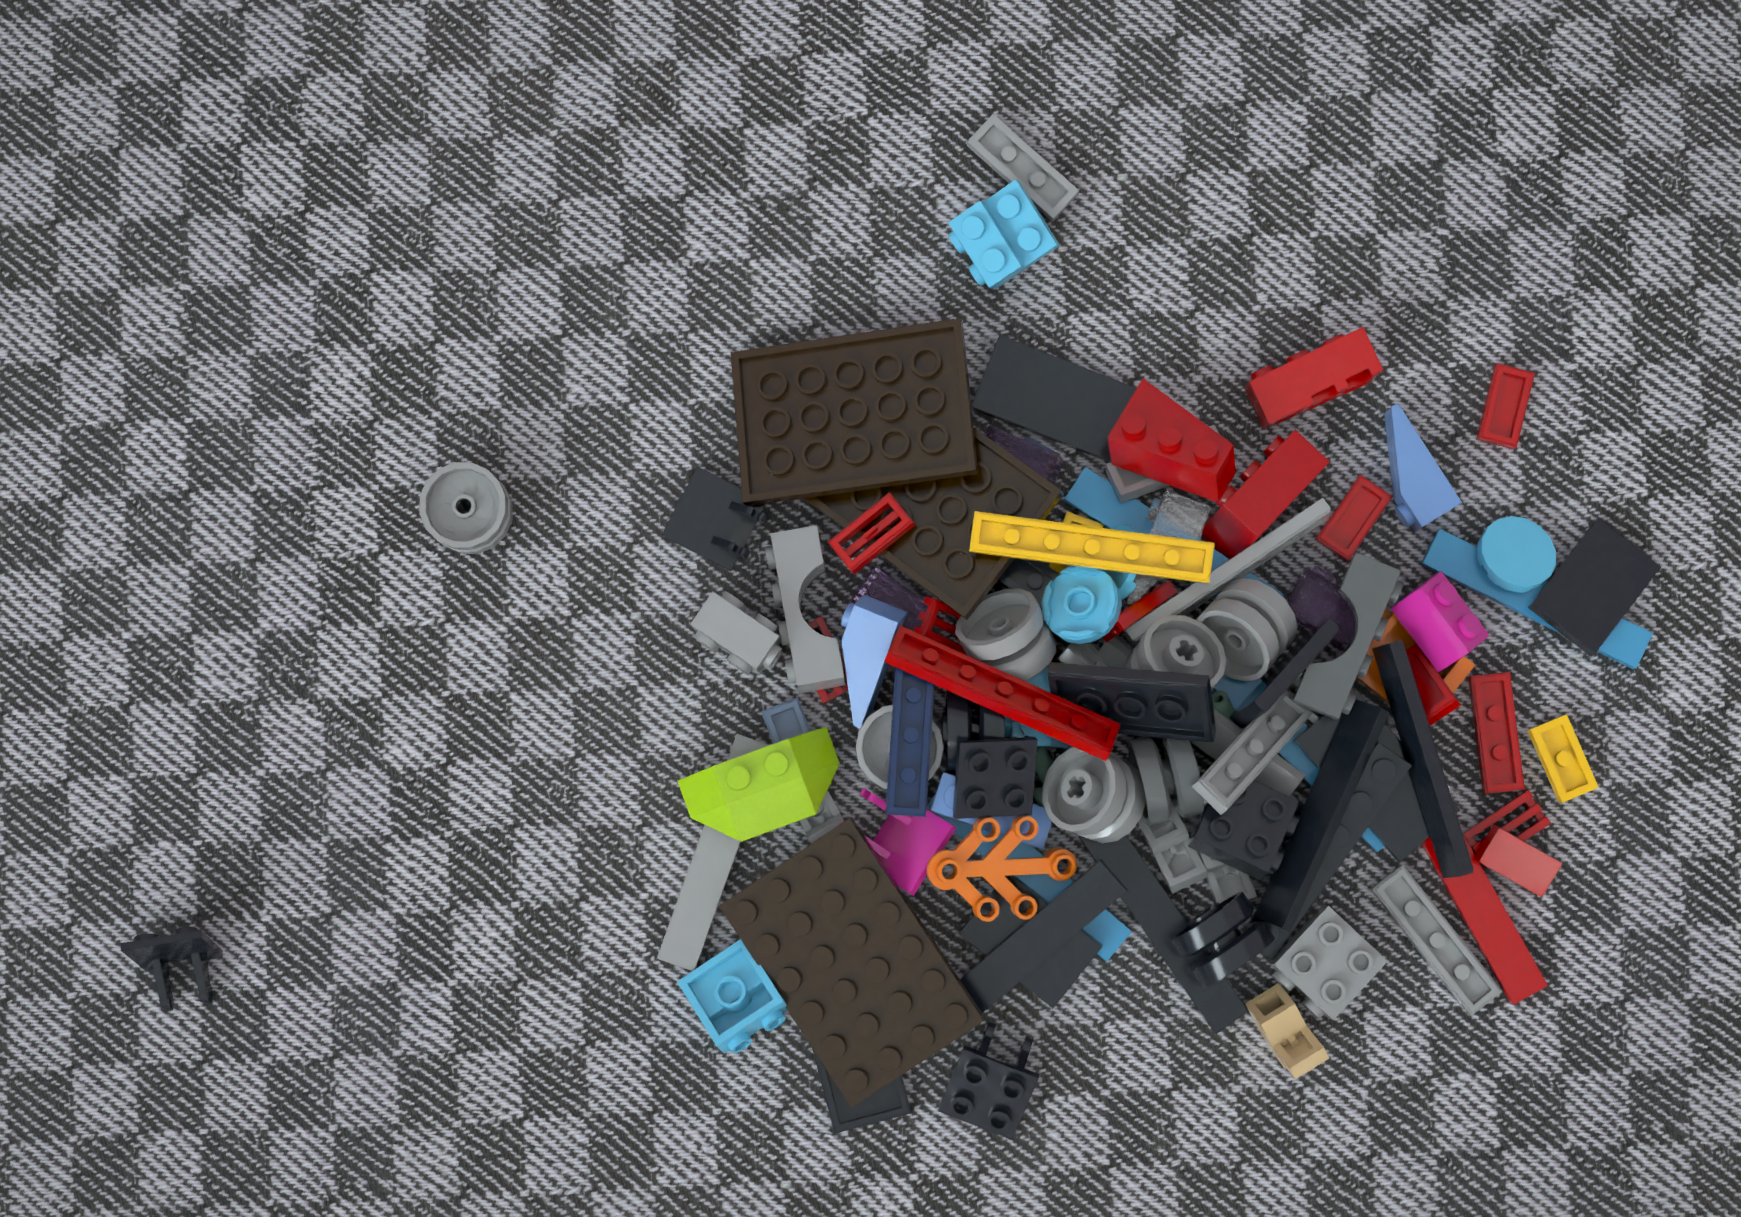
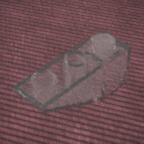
[1124,491,1211,607]

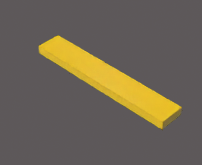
[969,511,1215,584]

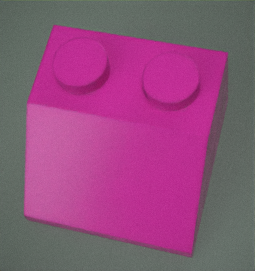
[1390,571,1490,672]

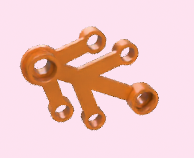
[926,815,1077,922]

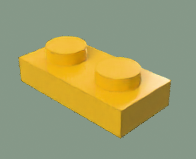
[1527,714,1599,803]

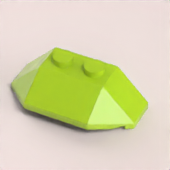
[678,727,840,842]

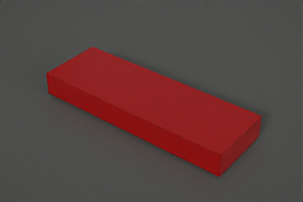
[1468,672,1525,794]

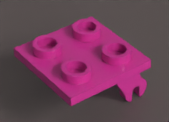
[841,788,956,896]

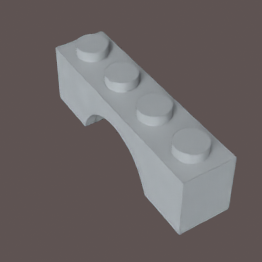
[765,525,846,694]

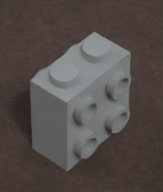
[690,591,783,675]
[1269,905,1388,1020]

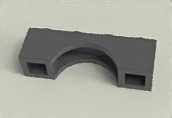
[1291,552,1404,720]

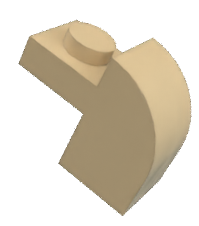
[1245,983,1329,1079]

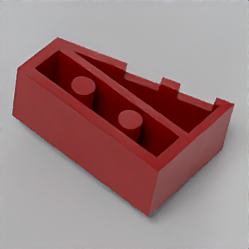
[1244,327,1383,430]
[1107,378,1236,503]
[1198,429,1330,559]

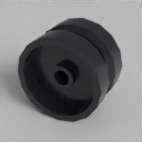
[942,690,1004,774]
[1170,891,1275,988]

